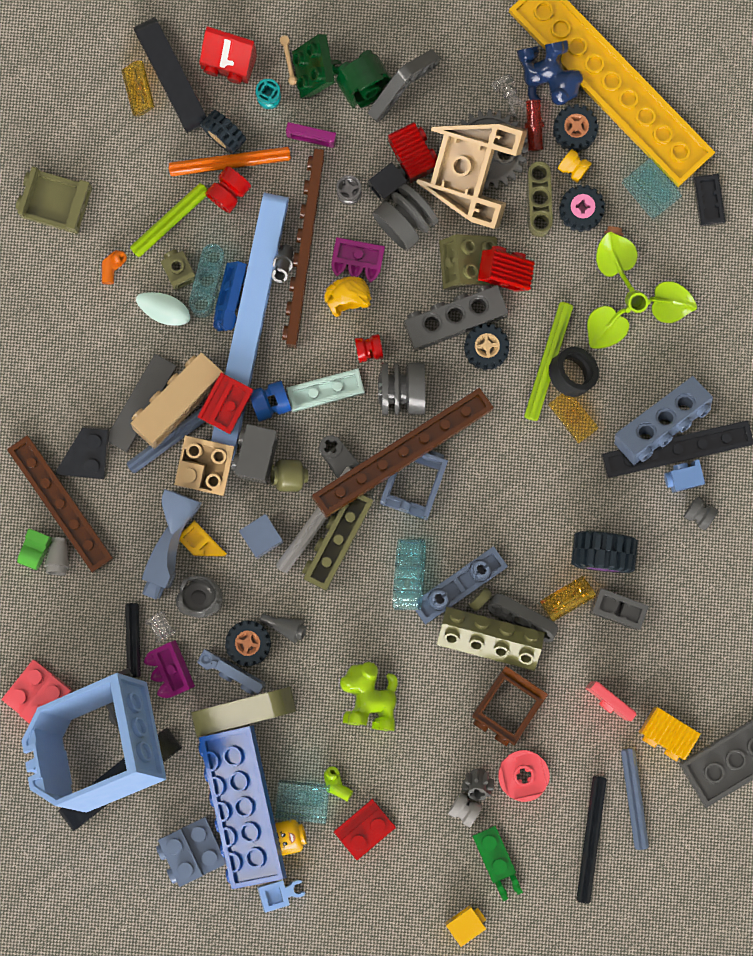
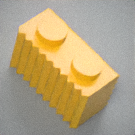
[639,706,701,762]

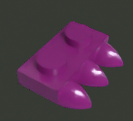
[331,237,385,283]
[144,640,195,698]

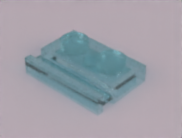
[622,158,682,220]
[275,780,330,824]

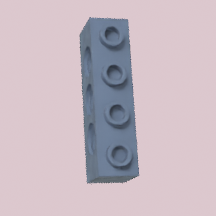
[614,376,713,465]

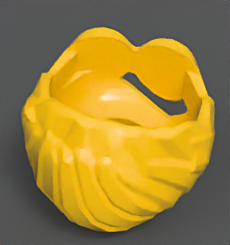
[324,276,372,317]

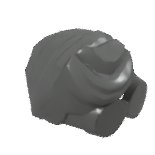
[176,575,223,618]

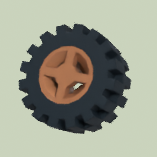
[553,104,599,152]
[225,621,271,666]

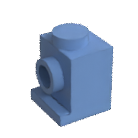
[664,460,705,493]

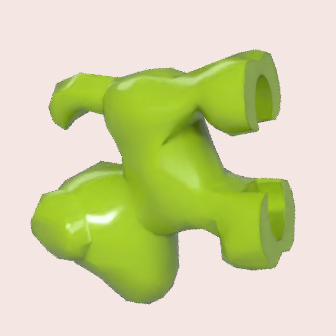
[340,662,398,731]

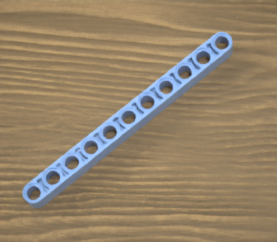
[211,192,289,461]

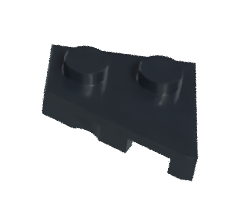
[56,426,109,479]

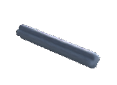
[127,408,206,473]
[621,748,649,850]

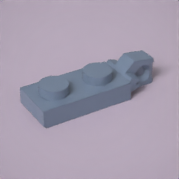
[197,649,266,695]

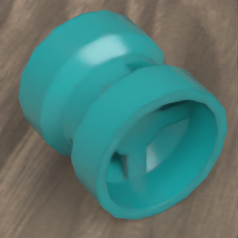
[256,79,281,109]

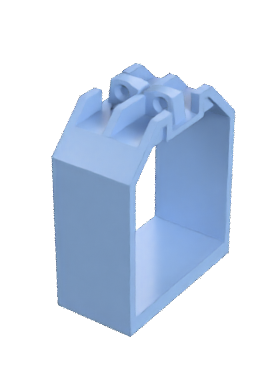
[21,673,167,812]

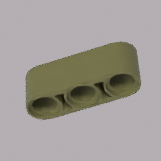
[526,161,553,238]

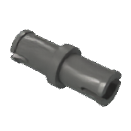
[272,244,294,283]

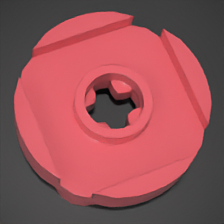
[498,750,550,802]

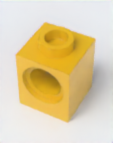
[445,905,486,947]

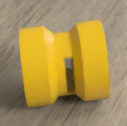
[557,149,592,183]

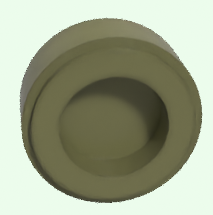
[468,587,492,611]

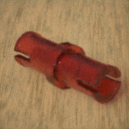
[525,100,545,151]

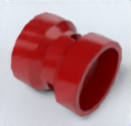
[354,334,384,363]

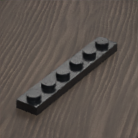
[601,420,753,479]

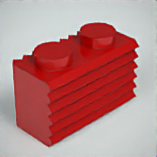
[388,122,438,183]
[478,246,535,292]

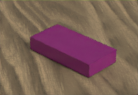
[286,122,337,148]

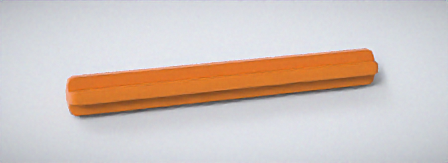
[169,147,291,176]

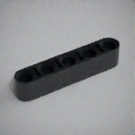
[133,17,207,133]

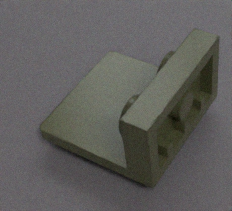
[439,234,497,290]

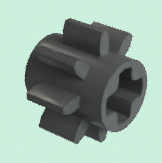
[462,769,495,801]

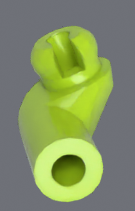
[324,766,353,802]

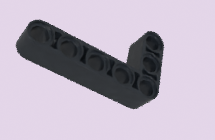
[58,727,183,831]

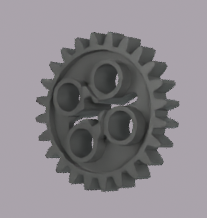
[460,109,528,191]

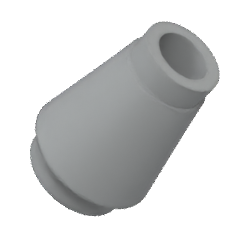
[44,537,69,576]

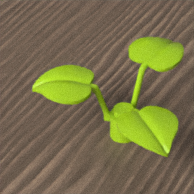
[587,232,697,349]

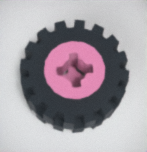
[559,185,605,232]

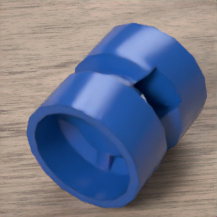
[250,380,292,422]

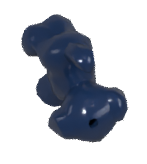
[517,40,583,105]

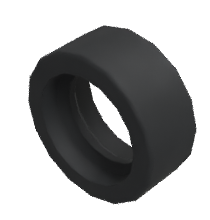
[549,346,599,397]

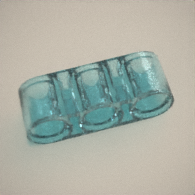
[189,244,226,318]
[392,539,426,610]

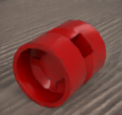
[205,166,251,214]

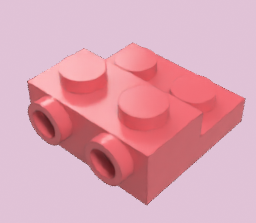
[1,659,74,724]

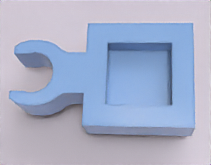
[257,879,305,913]

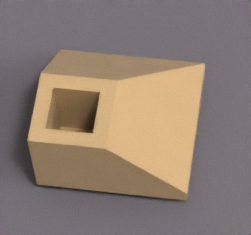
[174,435,235,496]

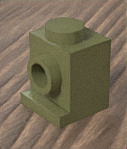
[160,249,197,291]

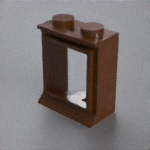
[471,666,549,747]

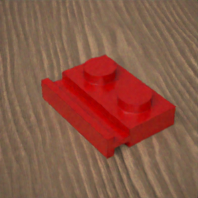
[198,373,254,435]
[333,799,396,860]

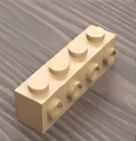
[131,352,223,449]

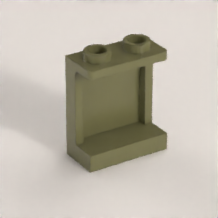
[16,166,93,234]

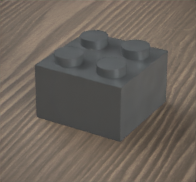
[232,424,279,485]

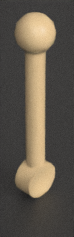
[280,36,297,85]

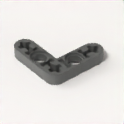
[368,49,441,122]

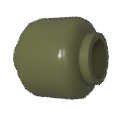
[270,459,309,492]

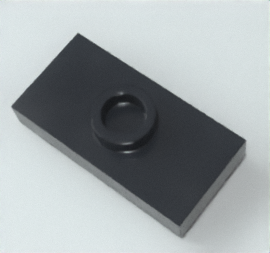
[693,174,726,227]

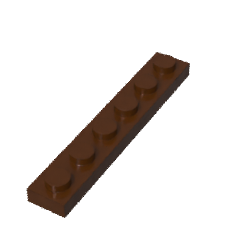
[7,435,114,573]

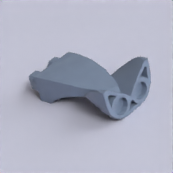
[142,489,202,599]

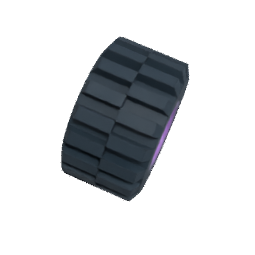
[571,531,638,573]

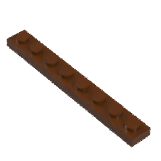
[282,148,325,349]
[312,387,494,518]

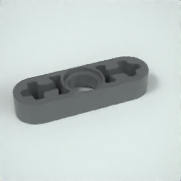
[488,594,558,642]

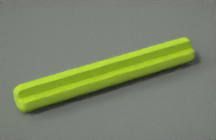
[130,183,207,257]

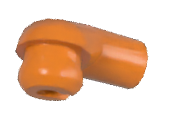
[102,250,127,285]

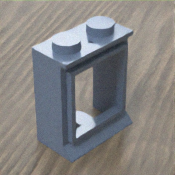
[380,451,448,521]

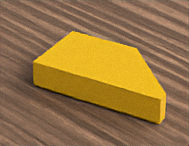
[179,520,227,557]

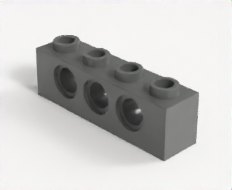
[404,284,508,352]

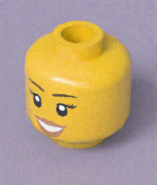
[275,819,307,856]

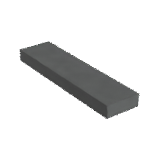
[108,354,177,453]

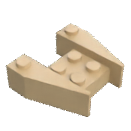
[417,123,528,229]

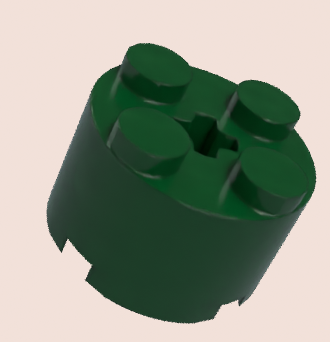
[336,50,392,109]

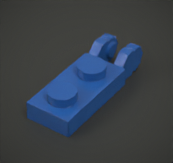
[213,261,247,331]

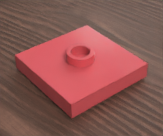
[585,681,637,721]

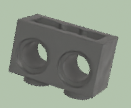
[589,588,649,631]

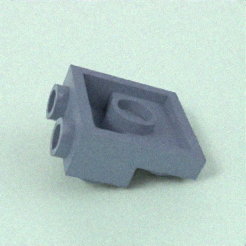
[156,817,226,887]

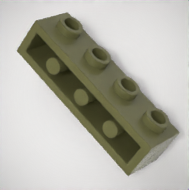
[302,495,373,592]
[436,607,545,671]

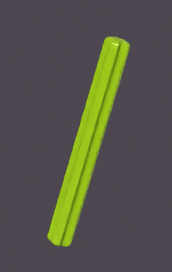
[524,302,573,421]

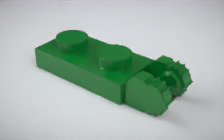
[472,825,523,901]

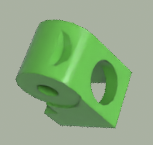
[17,528,52,570]

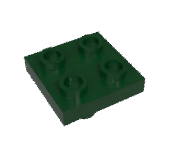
[292,34,342,99]

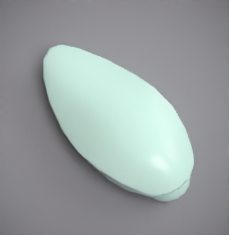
[136,292,191,326]

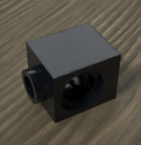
[368,162,408,203]

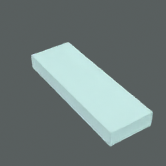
[286,369,365,412]

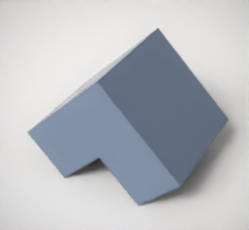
[239,514,284,559]

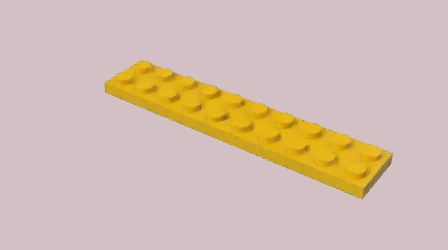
[509,0,715,187]

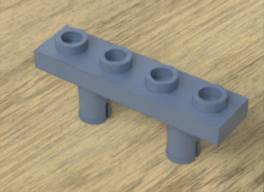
[411,546,508,625]

